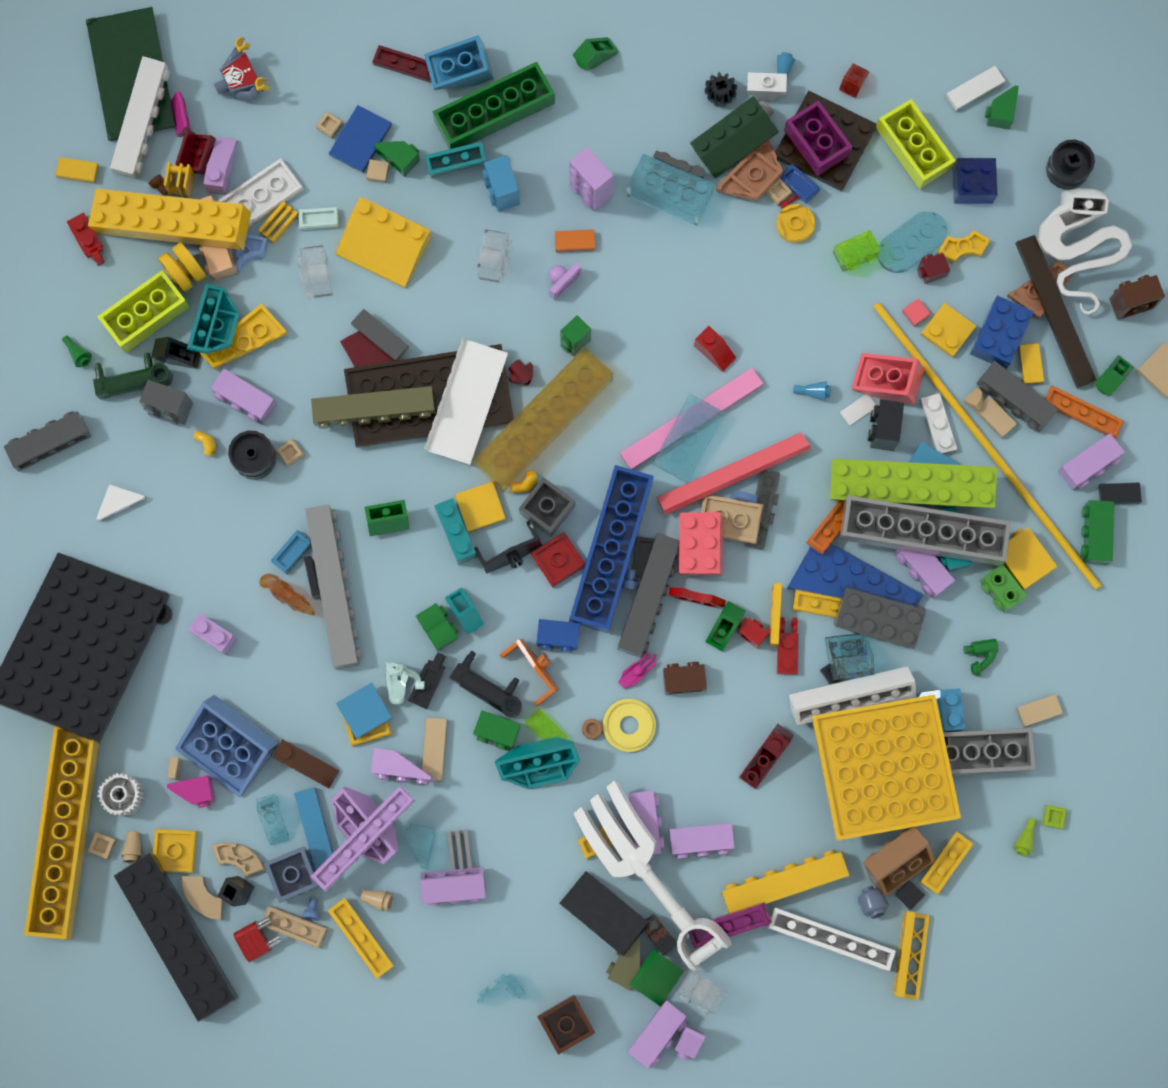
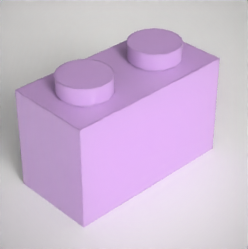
[188,613,237,655]

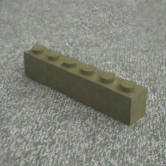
[311,386,435,429]

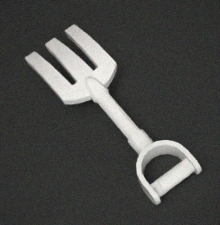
[573,780,731,972]

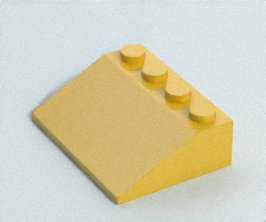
[335,197,432,288]

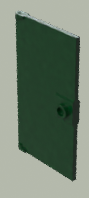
[86,7,176,141]

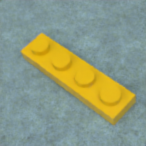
[328,898,394,979]

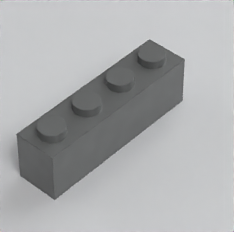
[976,361,1058,432]
[4,411,92,472]

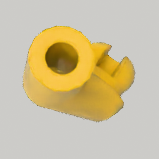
[512,471,538,493]

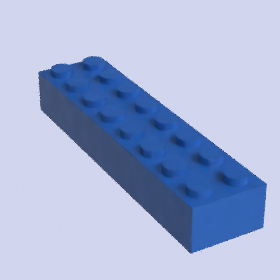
[569,465,654,634]

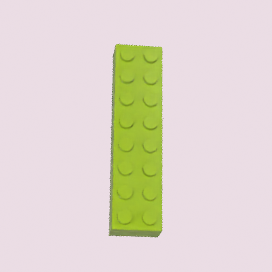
[830,459,997,508]

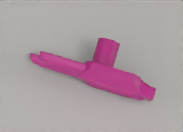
[618,653,657,689]

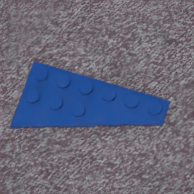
[787,544,923,605]

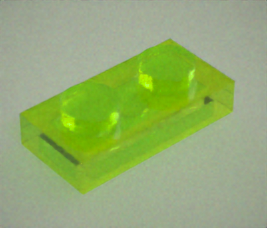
[525,708,568,740]

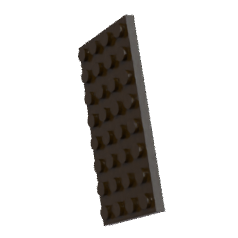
[344,344,514,448]

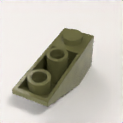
[606,936,640,991]

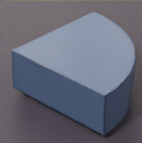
[730,490,758,503]

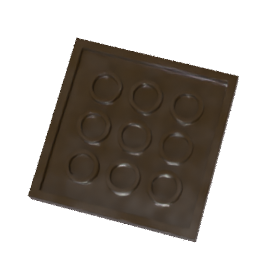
[775,90,877,192]

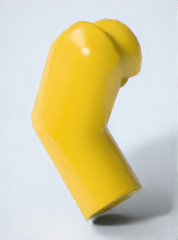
[193,430,217,457]

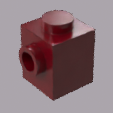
[917,253,950,284]

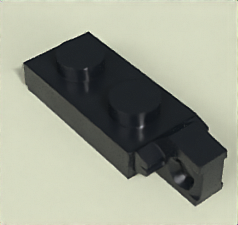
[408,652,446,710]

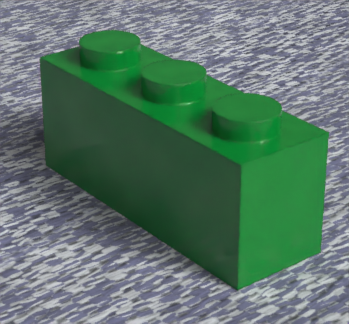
[1081,500,1114,565]

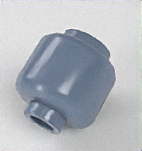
[858,886,889,919]

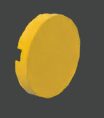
[776,204,816,243]

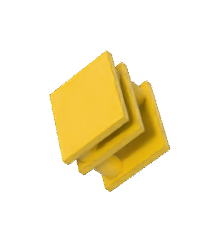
[164,162,195,198]

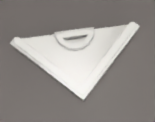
[96,484,146,521]

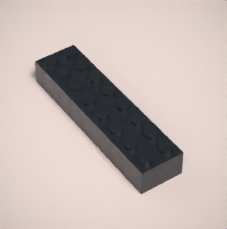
[114,853,239,1022]

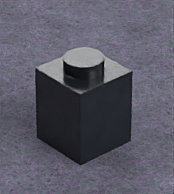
[217,876,255,907]

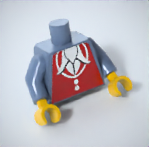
[214,37,269,101]

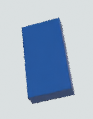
[780,164,820,204]

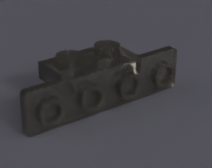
[744,470,780,550]

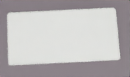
[840,394,876,426]

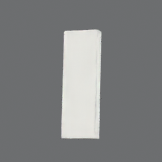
[946,66,1005,111]

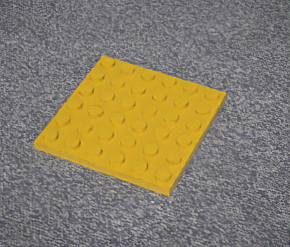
[812,694,961,841]

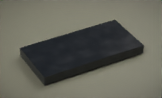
[559,871,650,956]

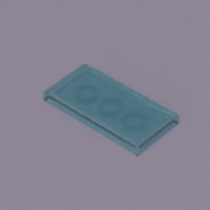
[652,394,725,483]

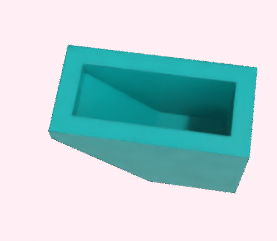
[445,588,485,634]

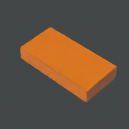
[555,229,595,252]

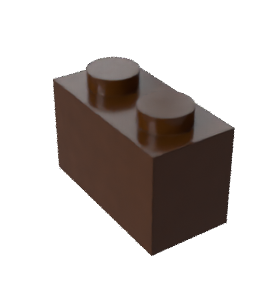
[663,662,707,695]

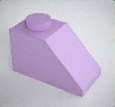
[674,1026,706,1061]

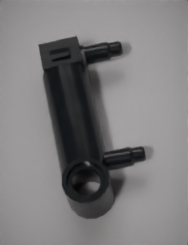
[449,651,522,718]

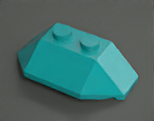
[187,283,240,354]
[495,737,580,789]

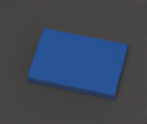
[329,105,392,173]

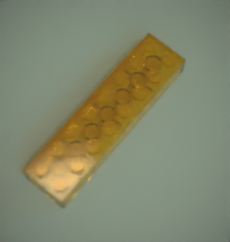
[473,347,614,492]

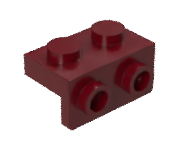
[175,130,216,174]

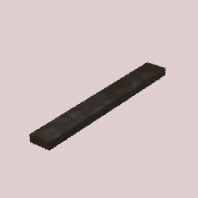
[1015,235,1096,388]

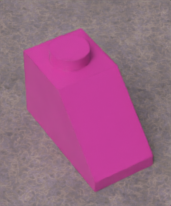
[167,775,216,808]

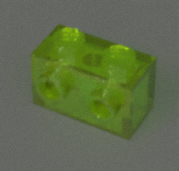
[833,230,881,272]

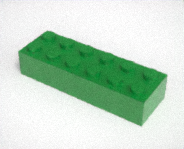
[432,62,555,149]

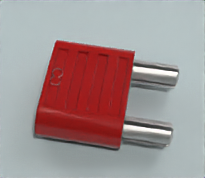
[233,916,282,963]

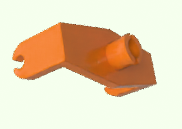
[499,639,560,706]

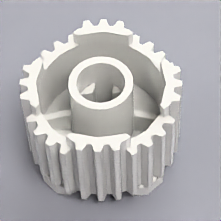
[97,773,145,817]

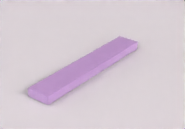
[310,785,416,892]

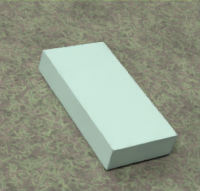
[298,207,339,231]

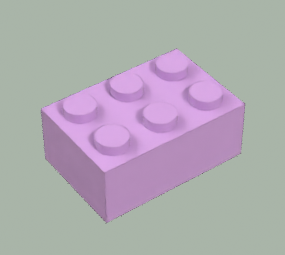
[569,147,613,211]

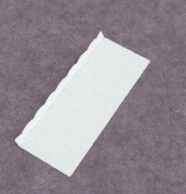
[424,337,508,465]

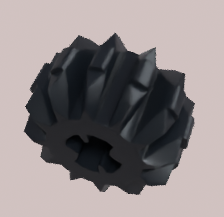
[704,72,737,107]

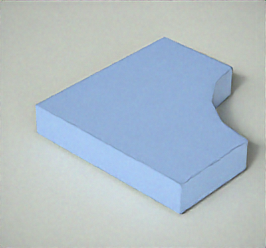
[231,234,268,272]

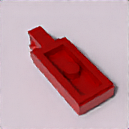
[66,212,105,266]

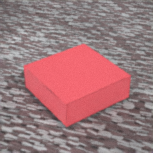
[902,298,931,326]

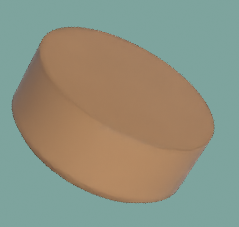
[582,719,602,740]

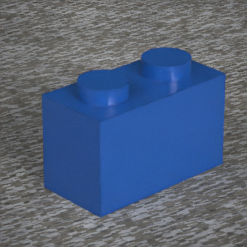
[536,619,580,653]

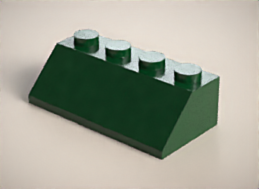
[690,96,779,179]

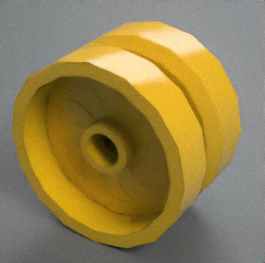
[158,242,207,293]

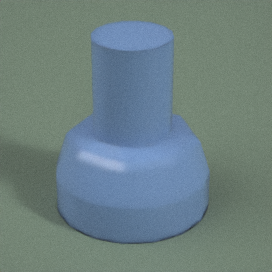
[622,570,638,589]
[302,899,320,921]

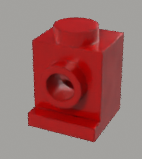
[737,617,771,649]

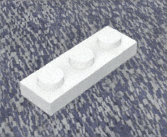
[919,393,957,454]

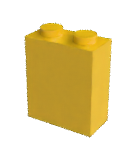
[1003,527,1058,591]

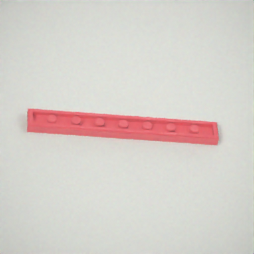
[657,433,811,515]

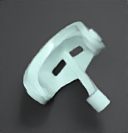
[385,662,425,705]

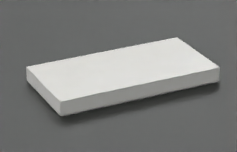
[218,158,304,228]

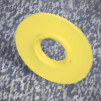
[603,699,656,752]

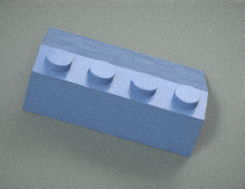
[175,695,279,797]

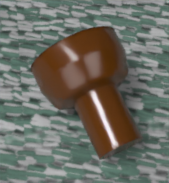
[148,174,168,196]

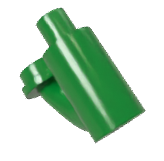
[963,638,998,677]

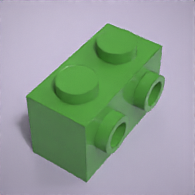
[979,565,1027,613]

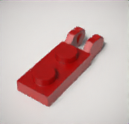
[776,617,798,675]

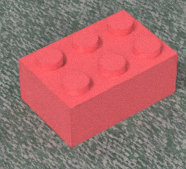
[679,512,724,576]

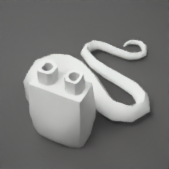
[1037,188,1133,315]

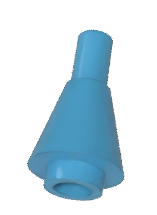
[777,52,796,76]
[793,381,831,401]

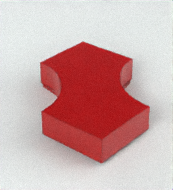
[668,587,726,608]

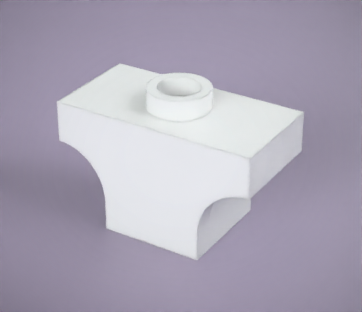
[747,72,787,101]

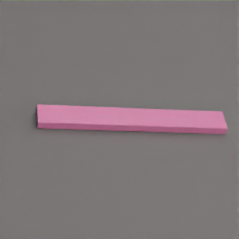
[620,368,763,470]

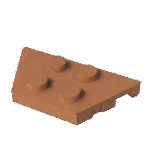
[716,140,783,201]

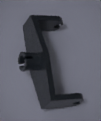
[474,520,542,574]

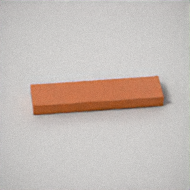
[1045,385,1124,439]

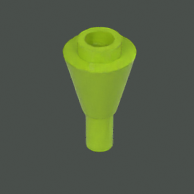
[1013,818,1037,857]

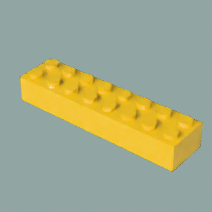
[88,189,251,250]

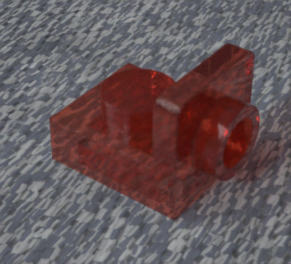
[839,63,870,98]

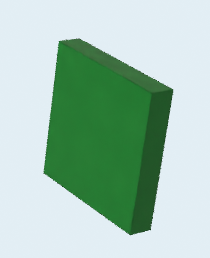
[630,949,684,1007]

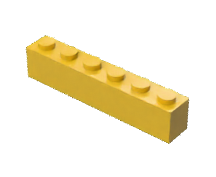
[721,849,849,914]

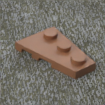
[1006,261,1074,319]

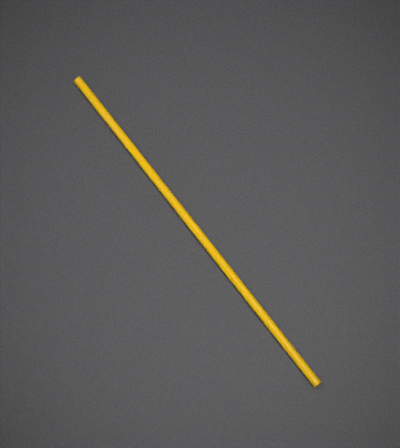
[873,302,1101,590]

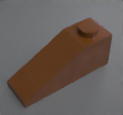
[272,739,339,788]

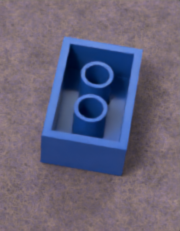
[970,295,1034,369]

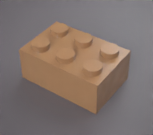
[863,827,935,897]

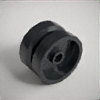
[1046,139,1095,190]
[228,430,277,480]

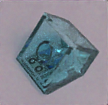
[825,633,874,680]

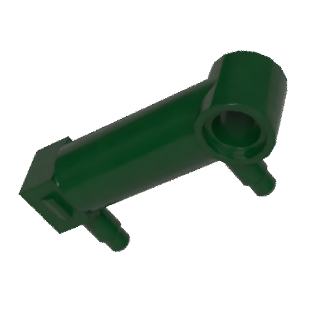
[93,352,173,399]

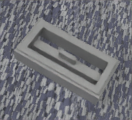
[447,830,472,870]

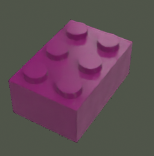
[784,100,853,176]

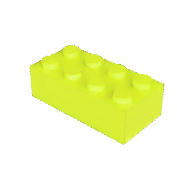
[876,99,956,190]
[97,270,190,354]

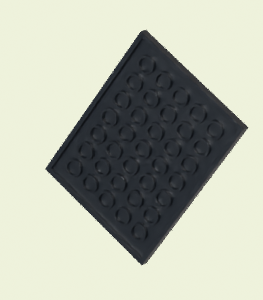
[0,553,170,744]

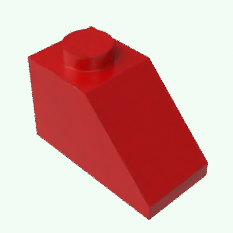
[694,326,736,372]

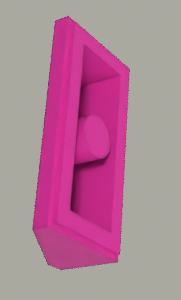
[171,91,191,137]

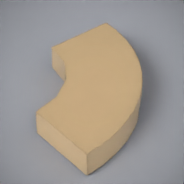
[212,842,266,877]
[182,876,223,920]

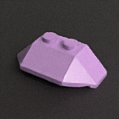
[331,787,398,864]

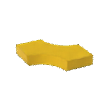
[937,230,991,264]

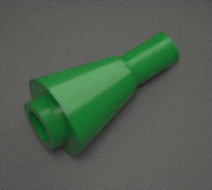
[62,335,92,367]

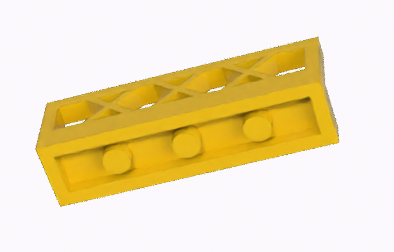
[893,911,930,1000]

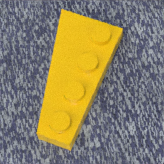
[200,303,288,370]

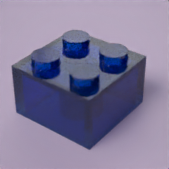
[953,158,998,204]

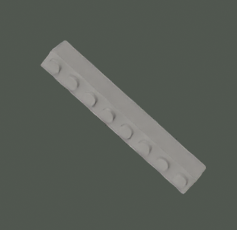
[305,504,362,670]

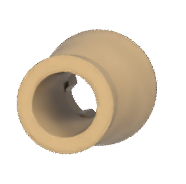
[121,831,142,863]
[360,889,393,912]

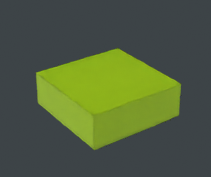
[1042,805,1067,830]

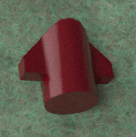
[508,359,533,386]

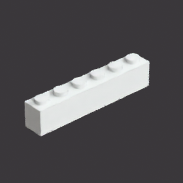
[110,56,170,179]
[789,666,917,725]
[766,908,896,971]

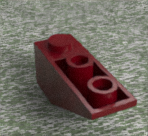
[739,723,794,789]

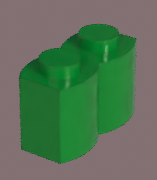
[416,603,459,651]

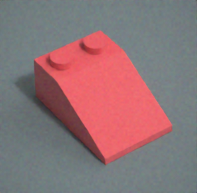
[852,353,924,405]

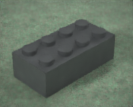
[834,585,926,649]

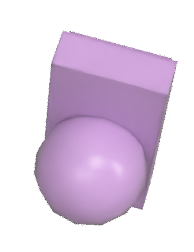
[549,262,581,300]

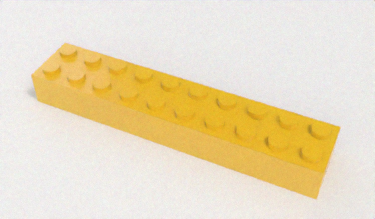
[24,726,99,940]

